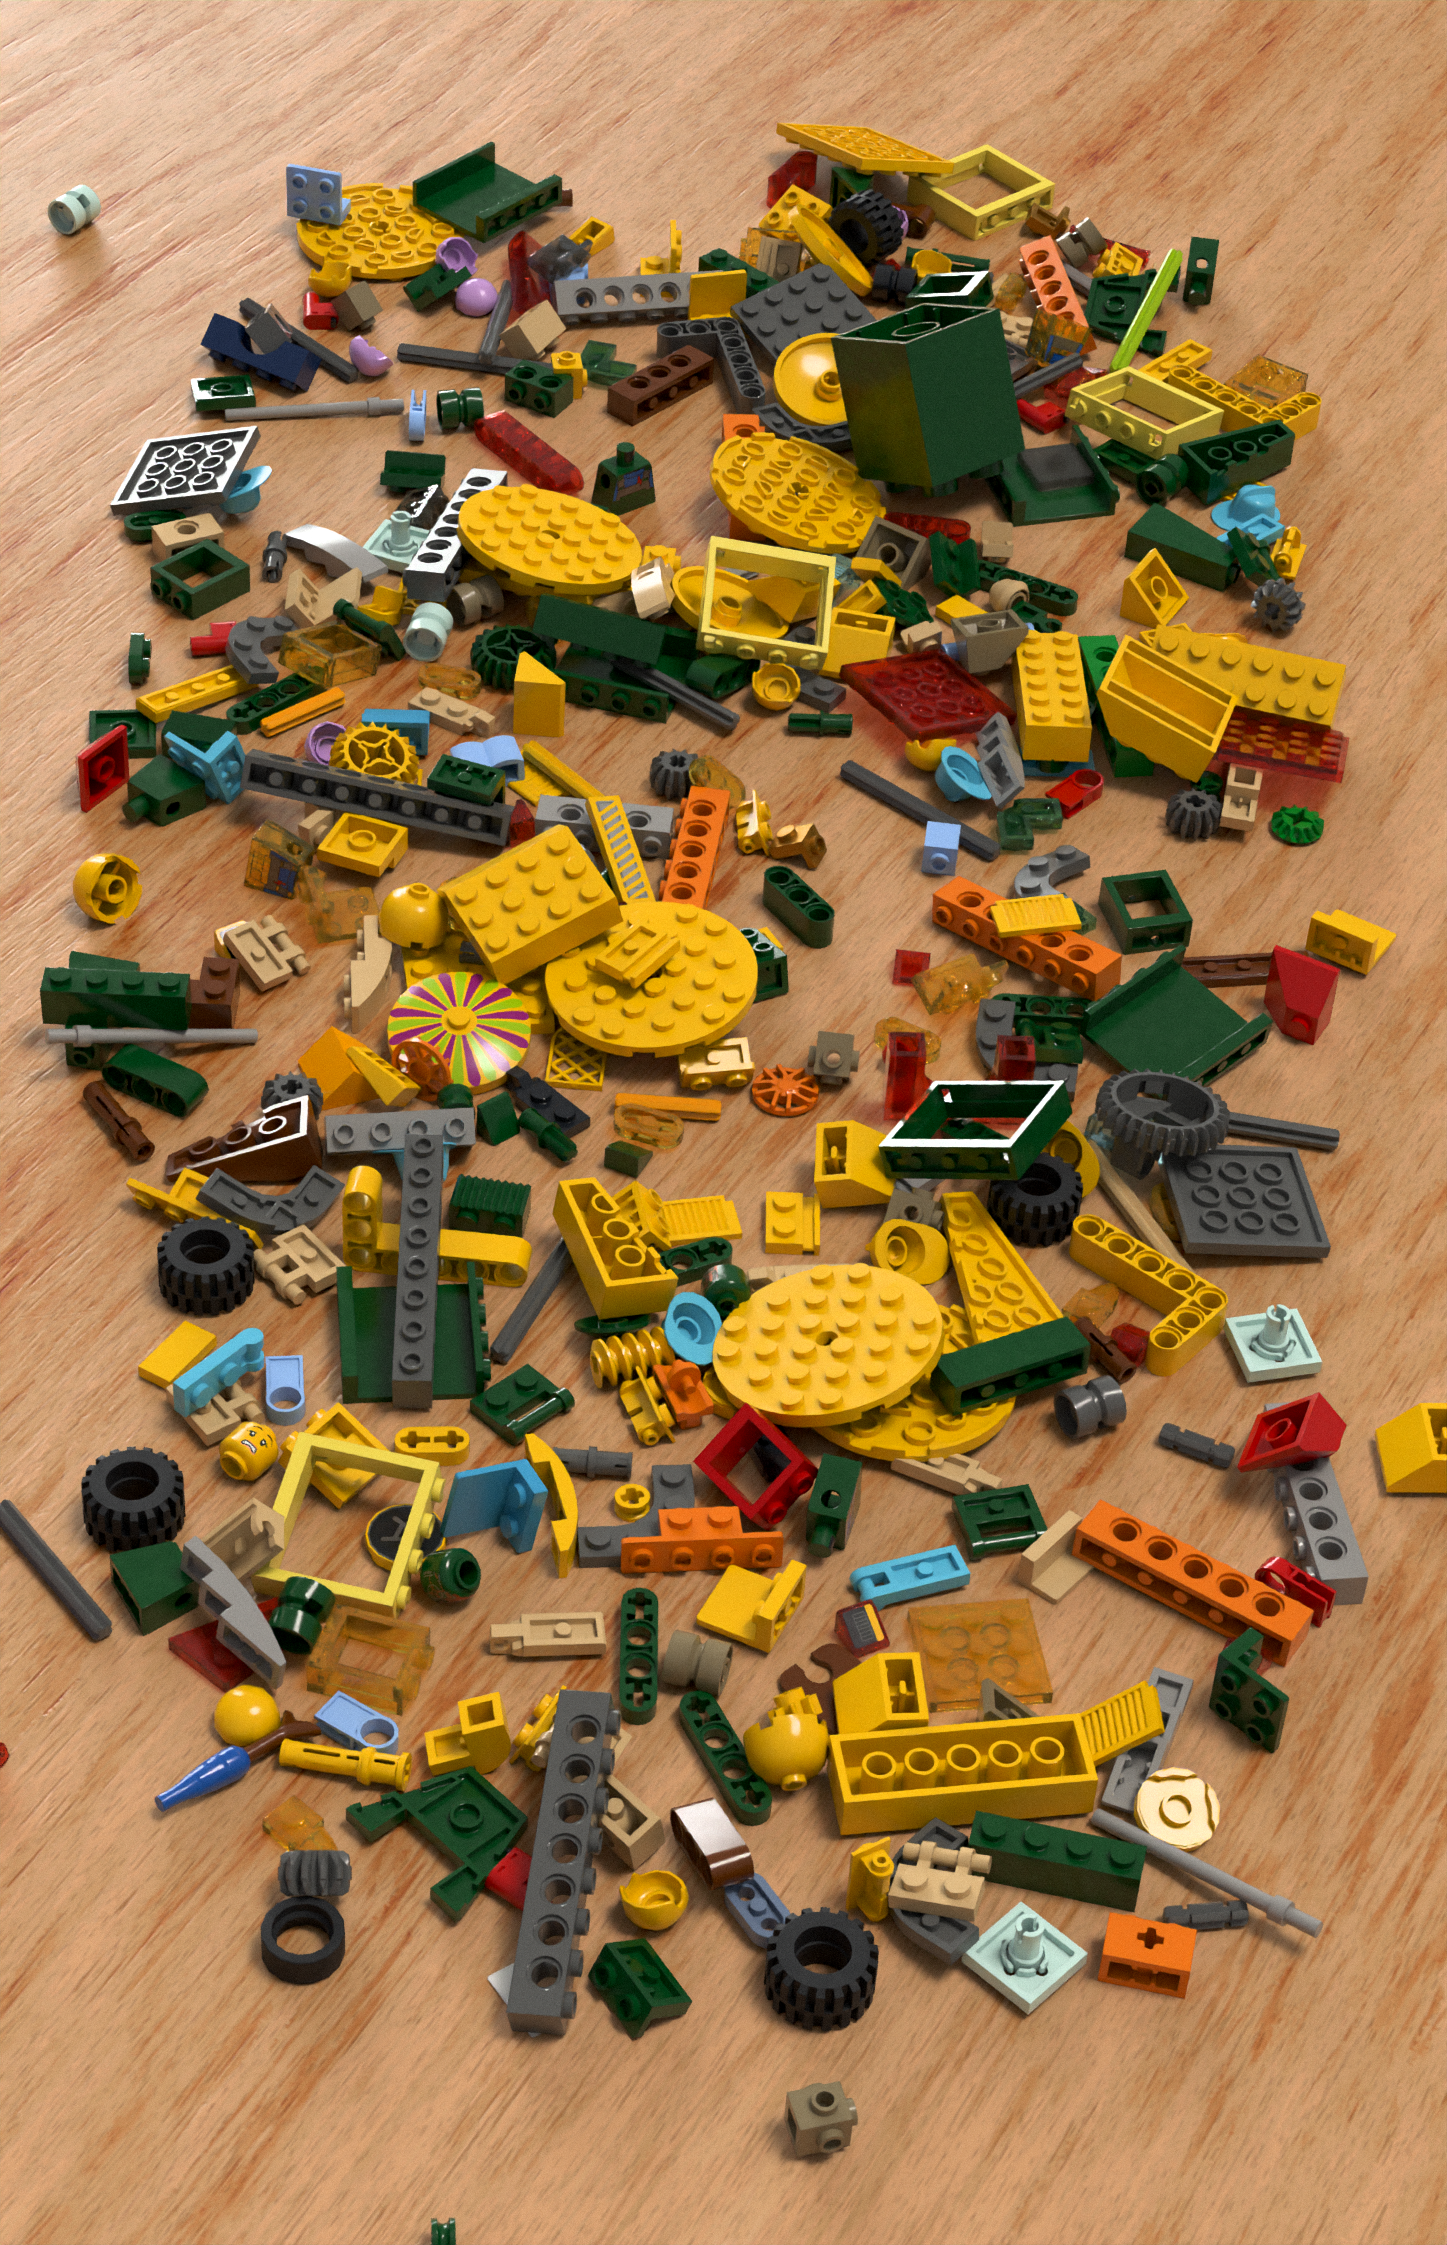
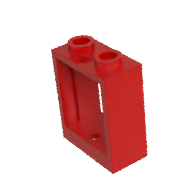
[693,1402,819,1531]

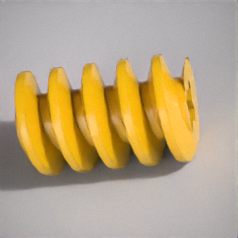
[590,1326,676,1389]

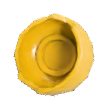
[910,250,952,284]
[308,261,352,297]
[752,663,801,711]
[904,738,957,772]
[214,1685,281,1747]
[619,1870,689,1931]

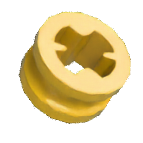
[614,1484,650,1522]

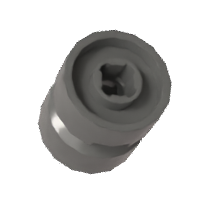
[1053,1375,1127,1439]

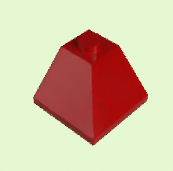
[75,725,130,813]
[1263,945,1340,1045]
[1237,1392,1347,1473]

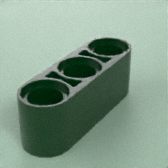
[685,653,761,699]
[762,866,835,949]
[101,1044,209,1117]

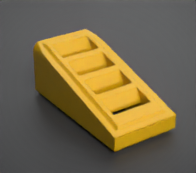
[557,216,615,261]
[346,1046,421,1107]

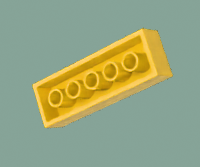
[1151,624,1346,736]
[1011,630,1092,762]
[826,1713,1098,1835]

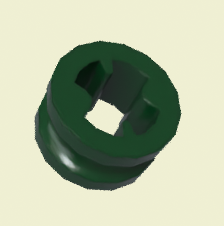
[431,2217,456,2245]

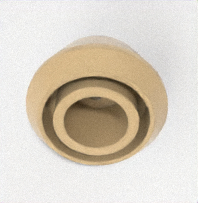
[989,579,1029,612]

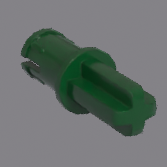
[788,710,853,736]
[518,1107,578,1162]

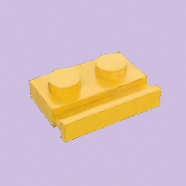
[595,919,680,989]
[765,1191,820,1256]

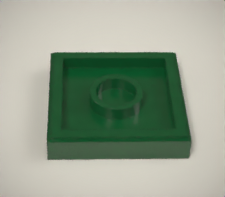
[191,375,256,411]
[89,709,157,759]

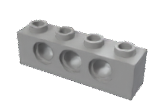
[535,794,674,859]
[324,1107,476,1155]

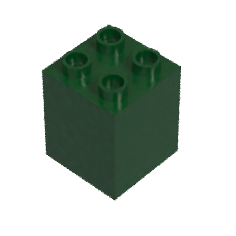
[831,303,1025,498]

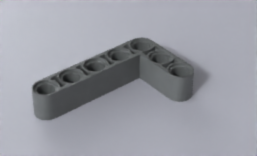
[656,317,765,414]

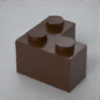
[188,957,240,1029]

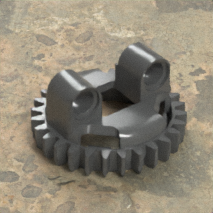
[1094,1068,1230,1180]

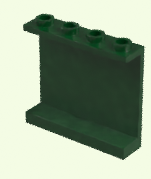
[412,142,562,244]
[984,425,1120,527]
[546,627,700,724]
[1079,944,1273,1101]
[336,1262,491,1404]

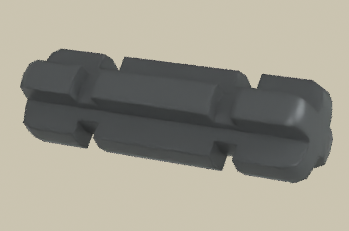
[1158,1423,1235,1468]
[1162,1900,1249,1930]

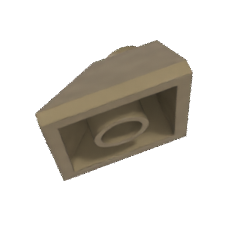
[848,516,932,591]
[951,609,1029,676]

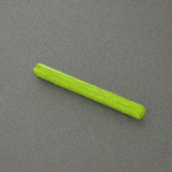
[1109,249,1183,373]

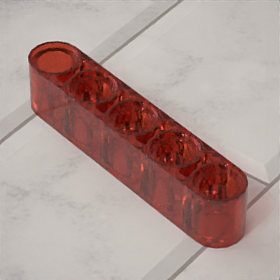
[508,230,551,316]
[474,410,584,496]

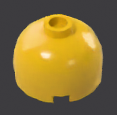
[73,853,142,924]
[378,883,448,949]
[743,1713,829,1791]

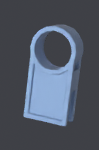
[409,390,426,441]
[265,1355,305,1426]
[314,1690,399,1755]

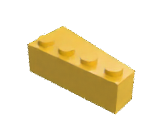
[552,1177,678,1320]

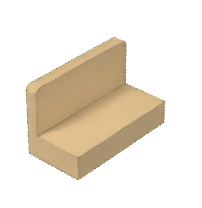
[1017,1510,1096,1605]

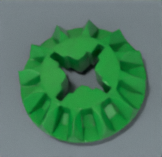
[1271,804,1324,843]

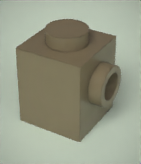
[331,280,383,331]

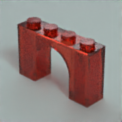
[882,1031,1036,1125]

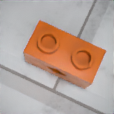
[1097,1912,1197,1999]

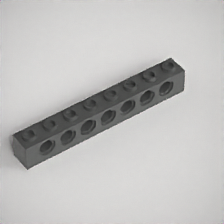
[402,468,508,602]
[240,749,515,846]
[392,1134,444,1408]
[506,1689,621,2035]

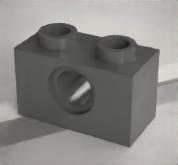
[245,303,293,354]

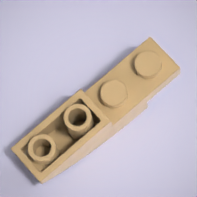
[631,556,675,620]
[1219,746,1265,832]
[344,915,392,1034]

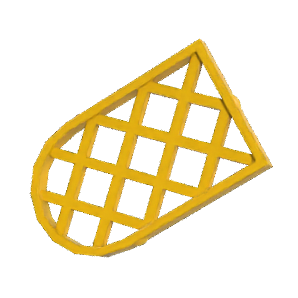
[545,1027,608,1092]

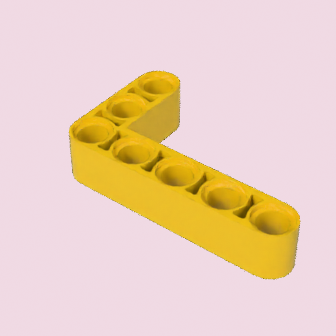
[1167,364,1322,441]
[342,1166,532,1287]
[1069,1214,1228,1377]

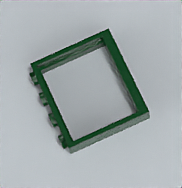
[878,1081,1073,1180]

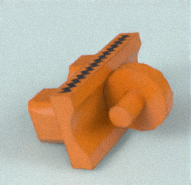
[652,1359,714,1430]

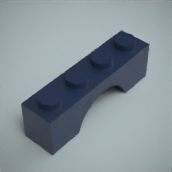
[200,313,322,392]

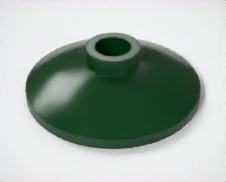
[574,1314,651,1344]

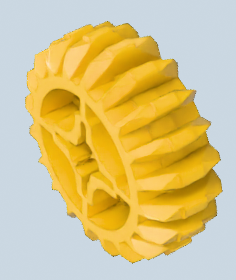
[329,721,419,784]

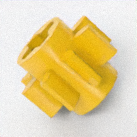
[767,1686,823,1725]

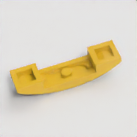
[524,1433,578,1579]

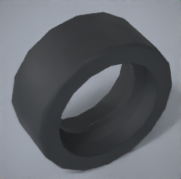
[261,1896,345,1984]

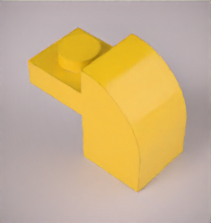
[424,1691,511,1776]

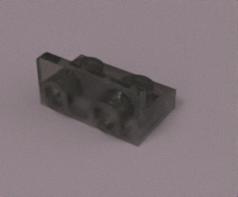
[526,234,593,285]
[389,484,450,530]

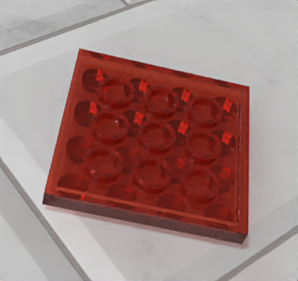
[839,649,1017,743]
[1212,712,1350,784]

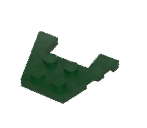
[1084,266,1181,357]
[346,1766,528,1923]

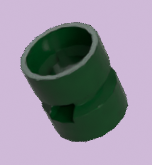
[436,387,484,430]
[1135,454,1190,506]
[268,1576,336,1655]

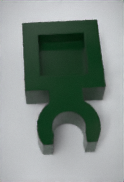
[1011,600,1062,633]

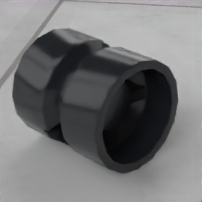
[872,263,918,305]

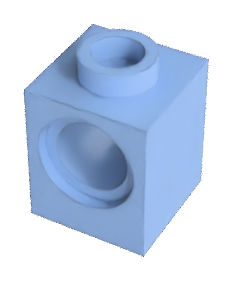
[921,821,961,876]

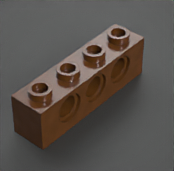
[607,345,714,427]

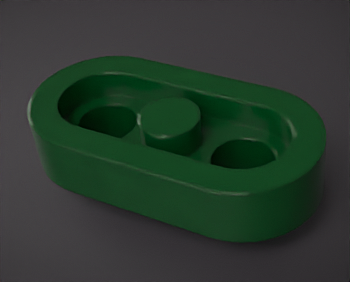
[124,509,186,542]
[128,633,152,684]

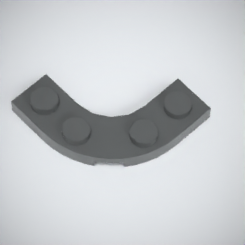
[751,402,853,452]
[225,616,303,684]
[783,624,847,713]
[1014,845,1090,906]
[976,998,1078,1101]
[196,1165,345,1235]
[577,1464,695,1568]
[886,1817,979,1966]

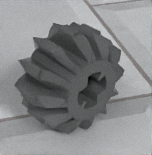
[1250,577,1306,632]
[649,748,705,801]
[1165,788,1222,841]
[261,1071,323,1120]
[278,1850,352,1897]

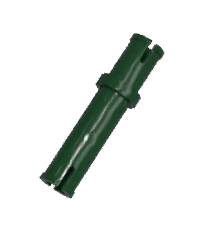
[905,247,990,273]

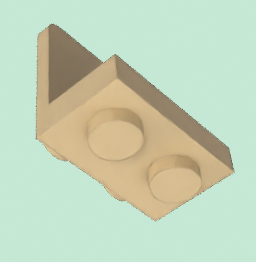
[285,567,362,636]

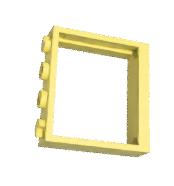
[907,144,1055,241]
[1065,366,1224,460]
[696,536,836,670]
[250,1431,446,1624]

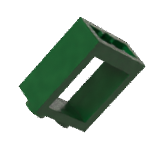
[905,271,994,309]
[150,539,250,620]
[1098,869,1193,955]

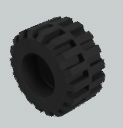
[828,190,904,268]
[987,1151,1083,1246]
[157,1216,255,1316]
[81,1446,186,1552]
[764,1907,879,2031]

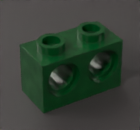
[504,359,574,418]

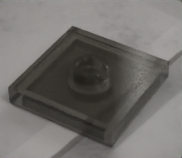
[1017,443,1095,492]

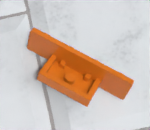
[620,1506,784,1574]

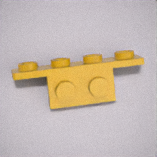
[126,1167,264,1250]

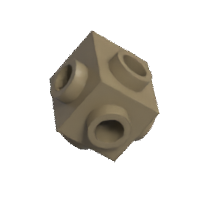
[807,1031,860,1085]
[883,1187,945,1231]
[784,2081,858,2157]

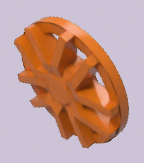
[392,1036,454,1101]
[752,1064,819,1116]

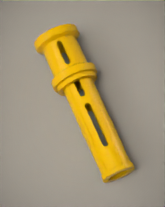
[279,1739,412,1791]

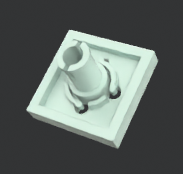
[363,511,429,574]
[1223,1304,1322,1383]
[962,1901,1088,2015]

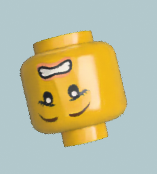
[219,1422,279,1481]

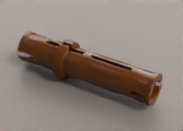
[83,1081,155,1161]

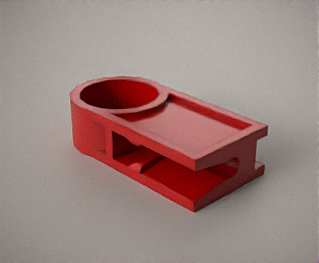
[1043,769,1104,820]
[1255,1556,1337,1628]

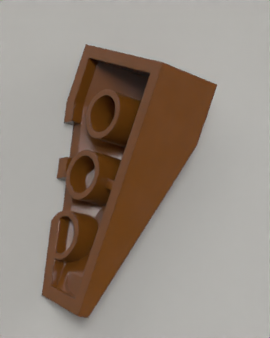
[166,1095,323,1182]

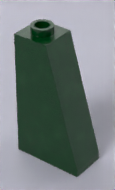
[1124,503,1242,592]
[65,951,140,1071]

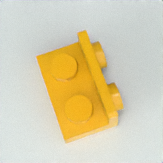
[1092,242,1143,278]
[611,1180,672,1251]

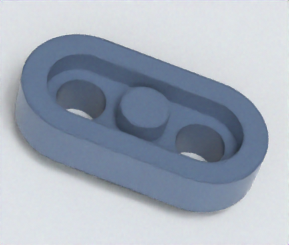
[724,1872,790,1948]

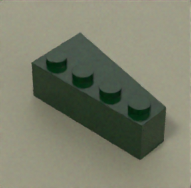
[1177,420,1295,505]

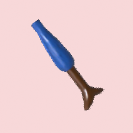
[155,1710,322,1812]

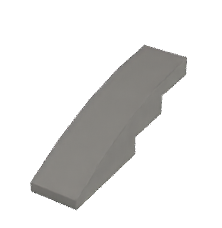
[285,524,389,583]
[975,712,1025,809]
[180,1535,286,1690]
[1101,1667,1194,1815]

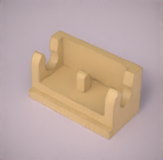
[201,1498,284,1583]

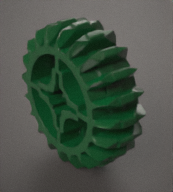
[470,623,557,693]

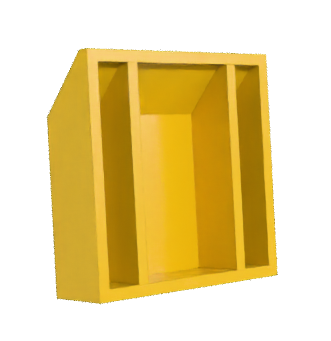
[1096,634,1238,783]
[437,824,623,985]

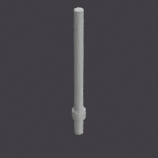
[225,397,404,421]
[45,1025,258,1047]
[1091,1808,1323,1938]

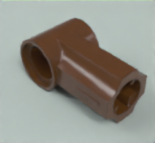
[891,202,936,239]

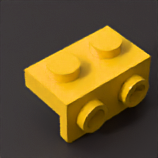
[676,1037,755,1090]

